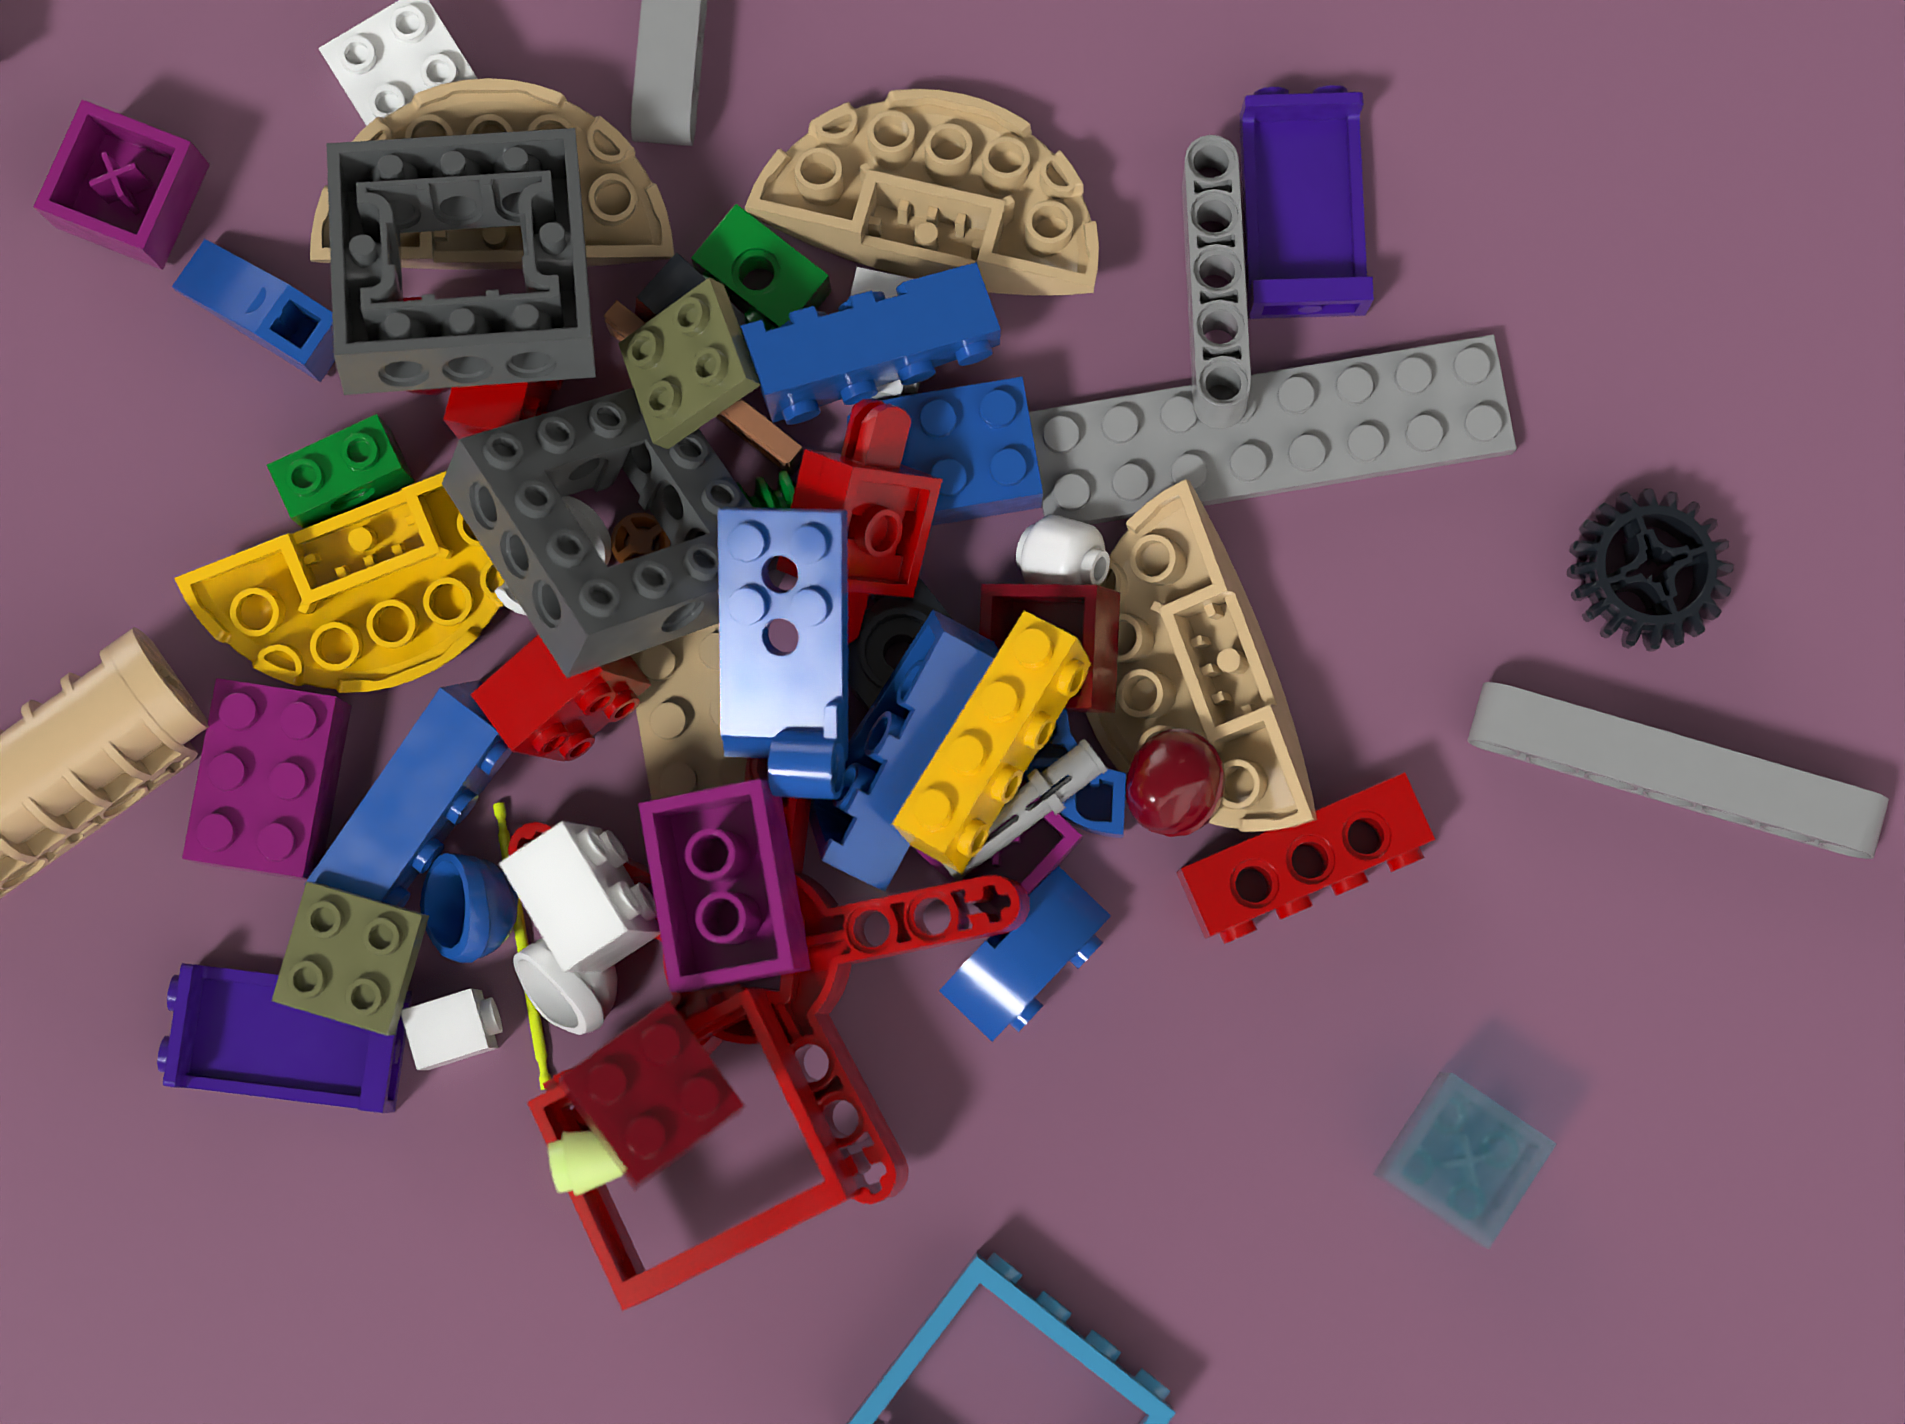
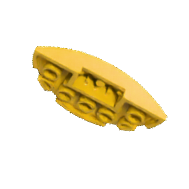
[174,471,505,693]

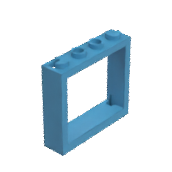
[846,1252,1176,1424]

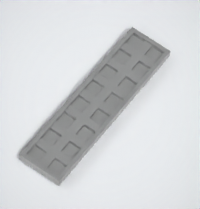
[1029,335,1517,525]

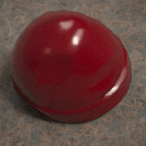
[1125,729,1225,837]

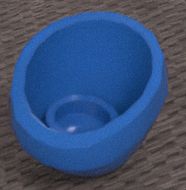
[420,853,518,963]

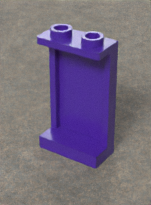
[1240,85,1374,319]
[157,963,412,1113]

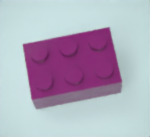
[182,678,352,881]
[638,779,811,992]

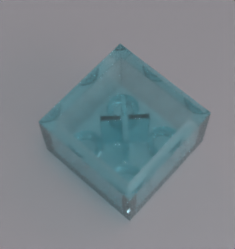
[1372,1072,1557,1249]

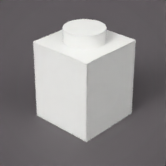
[401,988,503,1070]

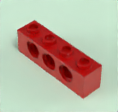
[1177,772,1436,944]

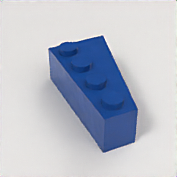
[741,262,1001,425]
[809,609,999,892]
[304,680,512,908]

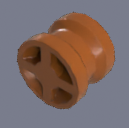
[611,513,672,564]

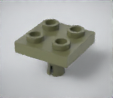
[618,278,761,449]
[272,881,429,1036]

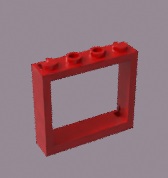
[527,983,861,1311]

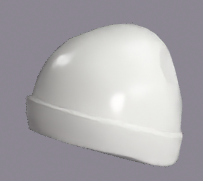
[513,938,618,1035]

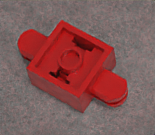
[776,398,943,644]

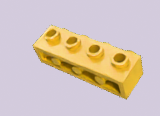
[892,611,1091,874]

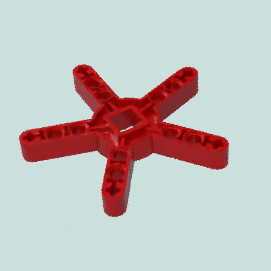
[508,758,1030,1204]

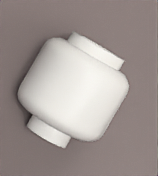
[1016,515,1110,585]

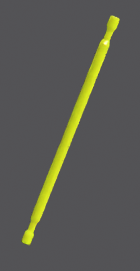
[493,802,551,1090]

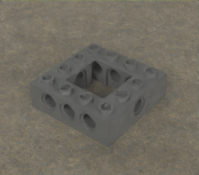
[326,128,596,395]
[442,388,786,678]

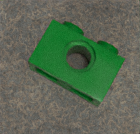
[691,204,832,331]
[267,414,415,529]

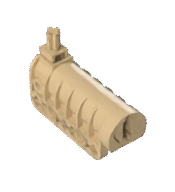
[0,627,209,898]

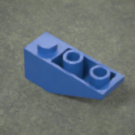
[172,239,335,383]

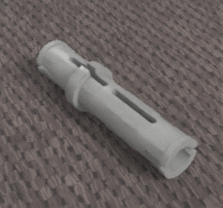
[943,739,1108,882]

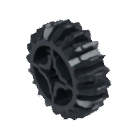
[1567,488,1734,652]

